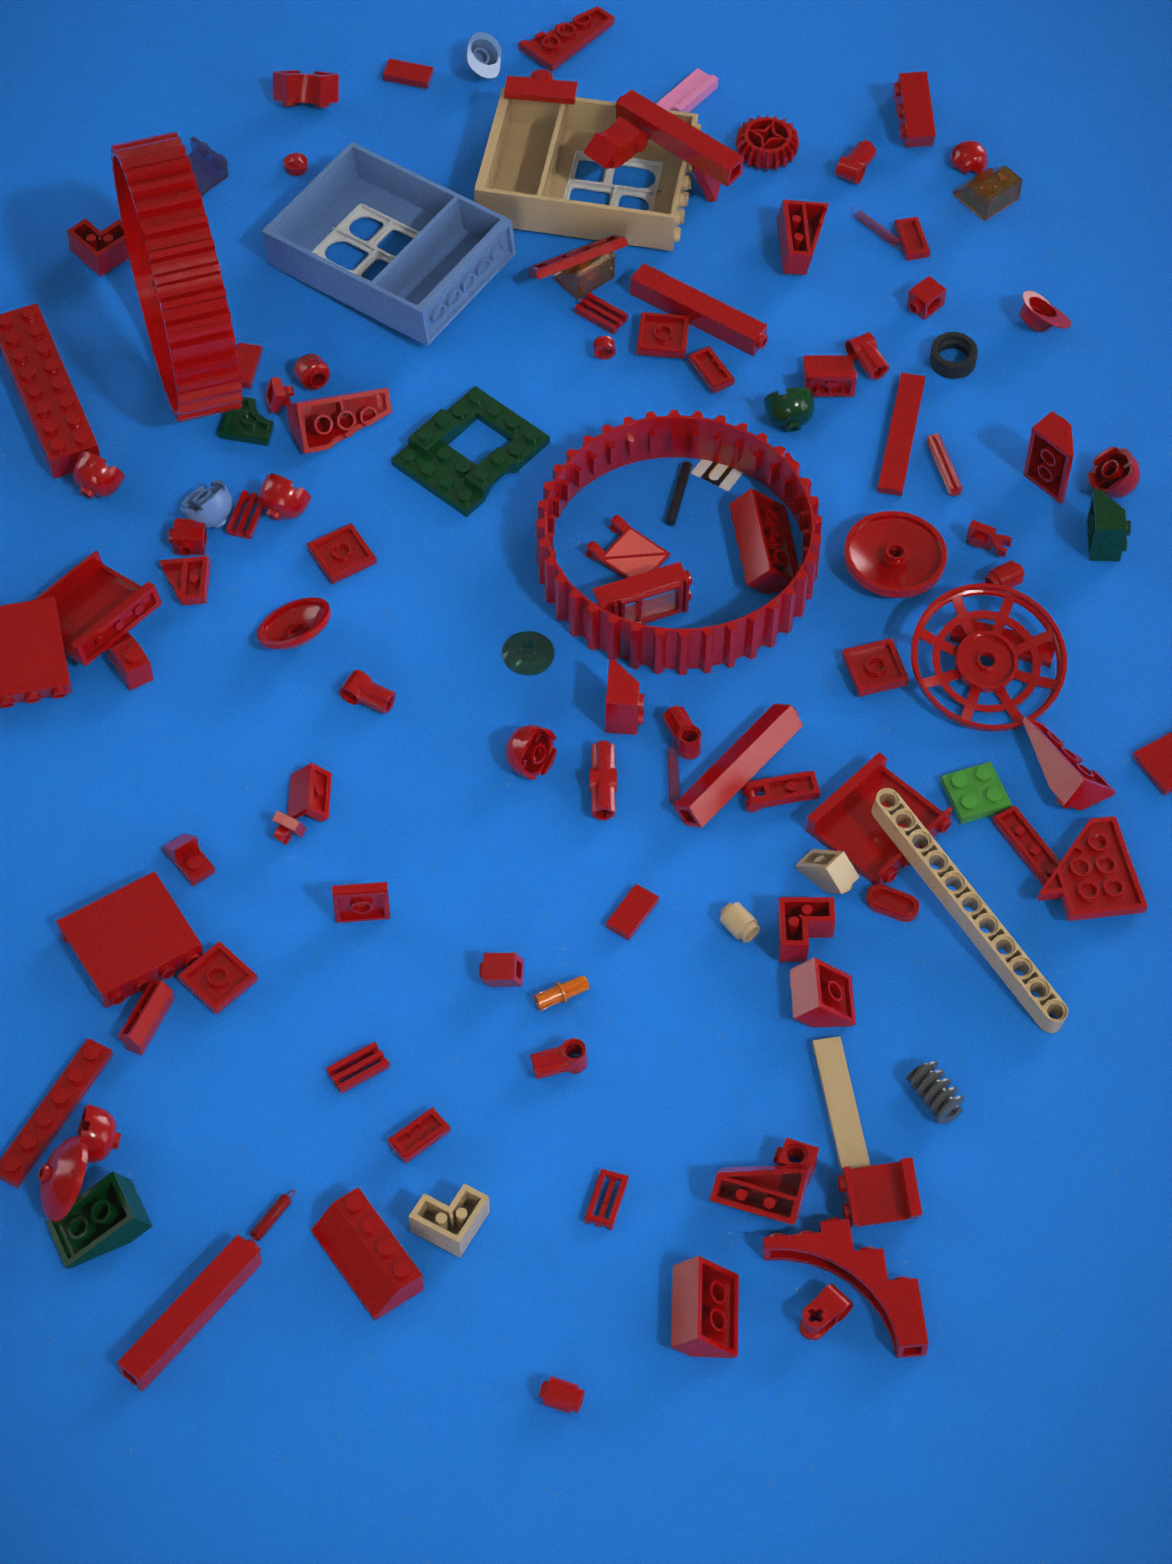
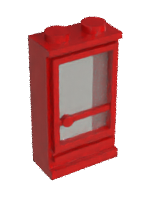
[593,562,692,624]

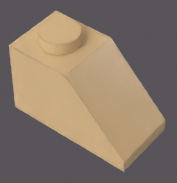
[794,849,859,894]

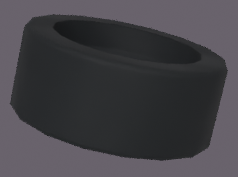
[930,332,978,379]

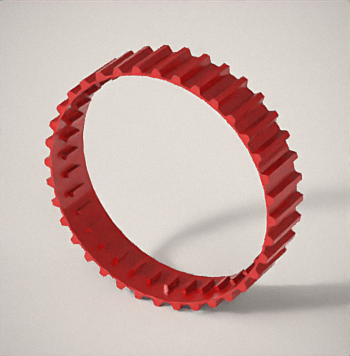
[111,132,243,422]
[536,410,822,675]

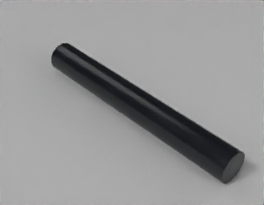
[665,461,692,526]

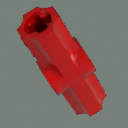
[590,741,617,821]

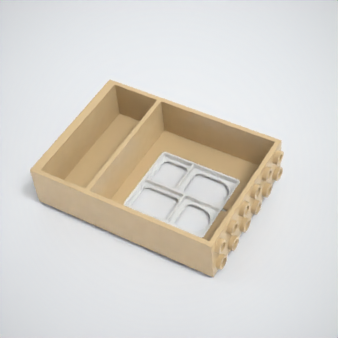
[474,87,702,251]

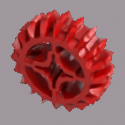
[735,114,799,171]

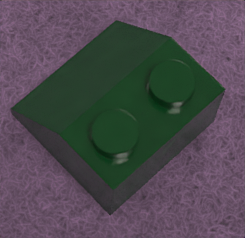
[1087,489,1131,562]

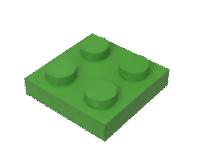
[940,762,1012,824]

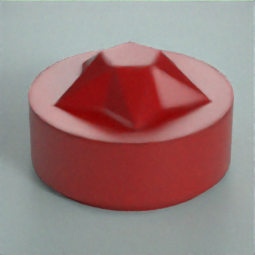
[284,153,308,176]

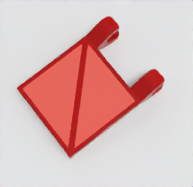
[585,515,671,579]

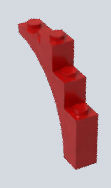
[762,1217,929,1358]

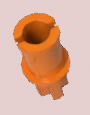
[534,976,590,1011]

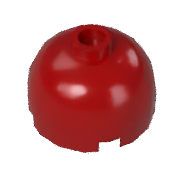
[1088,447,1141,498]
[73,451,125,499]
[259,473,312,521]
[505,724,557,780]
[77,1104,121,1163]

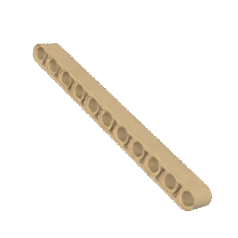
[871,788,1068,1033]

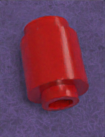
[984,560,1025,588]
[539,1376,585,1414]

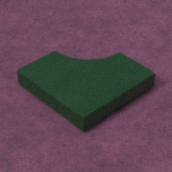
[219,397,274,446]

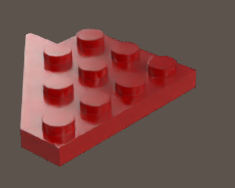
[1037,816,1148,921]

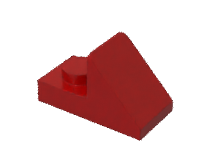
[162,833,215,887]

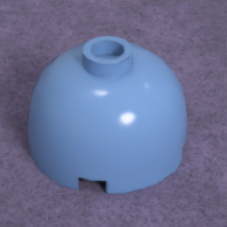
[180,480,232,528]

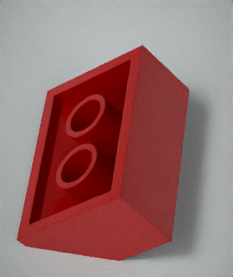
[1023,411,1074,504]
[671,1256,739,1358]

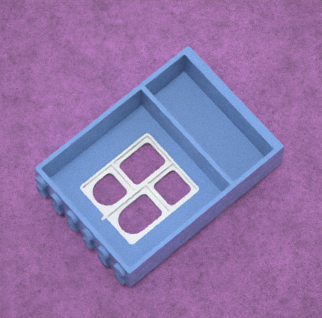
[262,142,516,346]

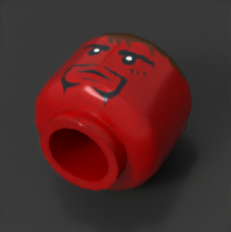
[294,353,330,390]

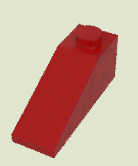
[105,632,153,691]

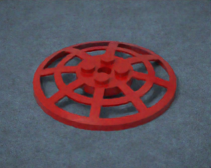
[910,583,1067,732]

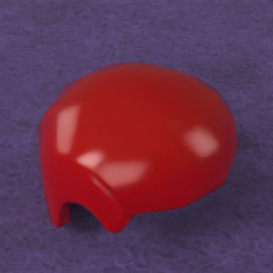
[950,140,988,174]

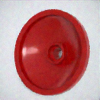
[257,597,331,650]
[38,1136,88,1222]

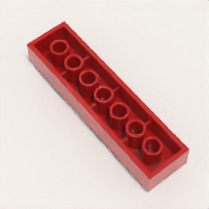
[0,303,100,479]

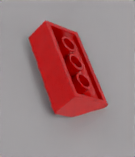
[729,488,799,594]
[311,1187,424,1321]

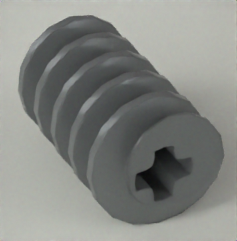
[906,1060,965,1124]

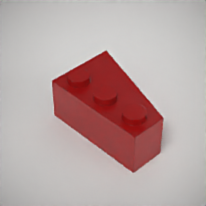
[710,1164,813,1225]

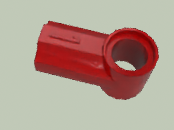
[835,140,877,184]
[845,332,889,380]
[339,670,396,714]
[662,705,702,760]
[530,1038,588,1080]

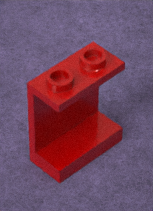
[837,1157,923,1228]

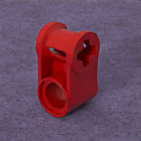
[799,1283,854,1340]

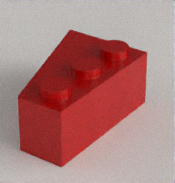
[893,71,936,148]
[777,200,829,275]

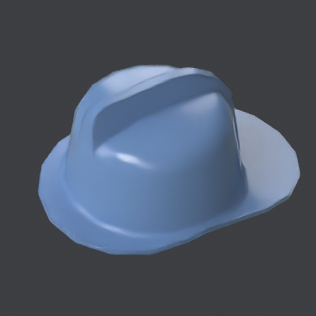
[465,32,501,79]

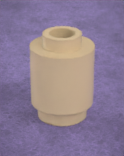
[720,902,760,943]

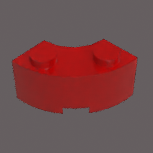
[273,70,339,108]
[583,116,651,169]

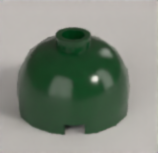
[764,387,815,432]

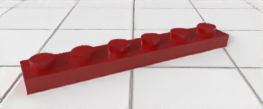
[0,1038,113,1189]

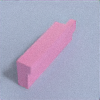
[656,68,718,113]

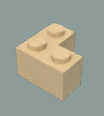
[409,1184,490,1258]

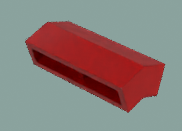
[118,980,175,1056]

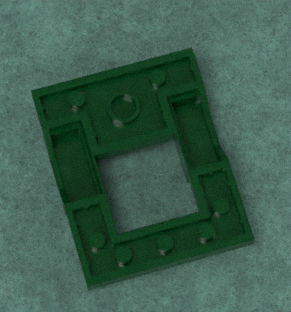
[391,386,550,518]

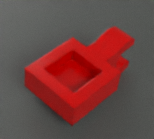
[966,520,1012,557]

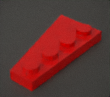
[518,6,615,71]

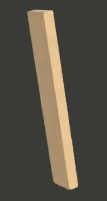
[812,1036,870,1170]

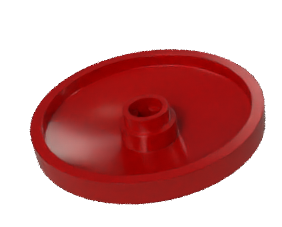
[844,511,947,598]

